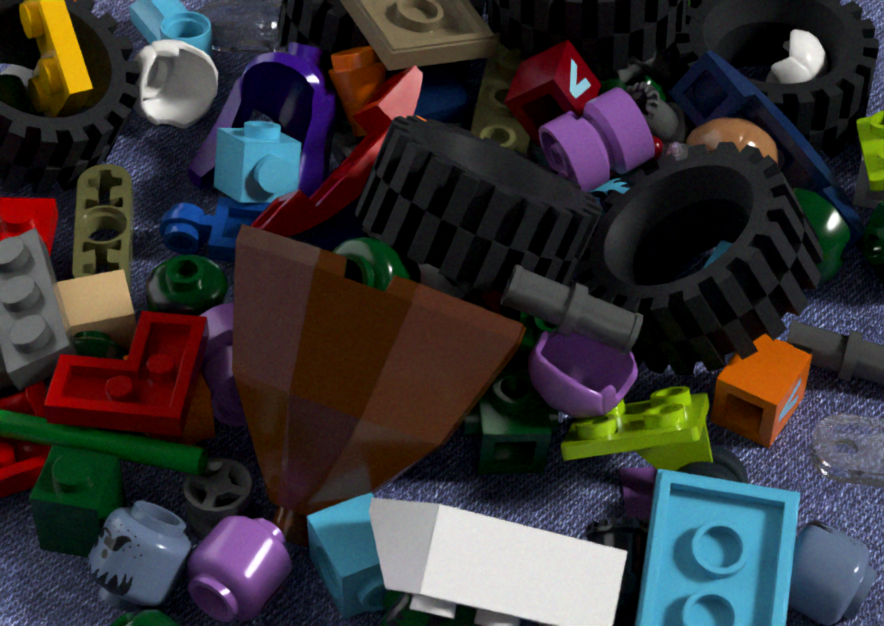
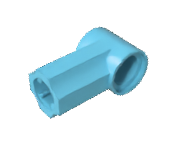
[130,0,213,61]

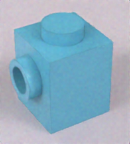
[214,121,301,203]

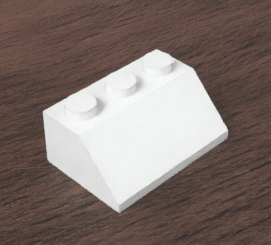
[369,498,627,626]

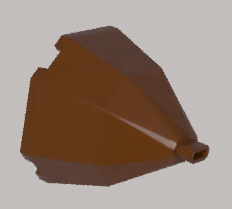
[232,224,527,548]

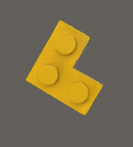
[19,0,93,118]

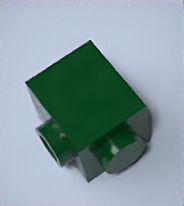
[29,445,128,558]

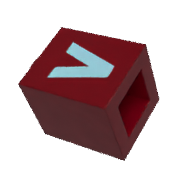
[504,39,601,147]

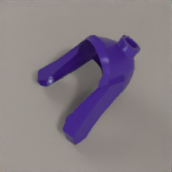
[187,42,337,198]

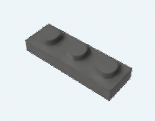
[0,228,78,391]

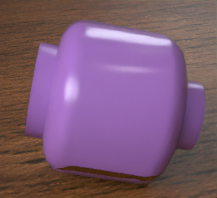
[186,516,292,622]

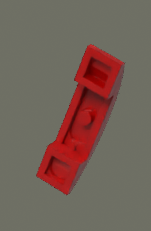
[250,65,423,237]

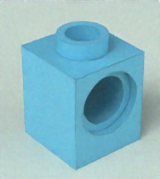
[307,492,390,620]

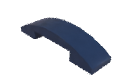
[668,50,865,257]

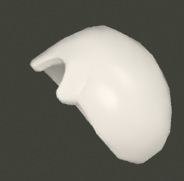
[765,29,829,84]
[133,39,218,129]

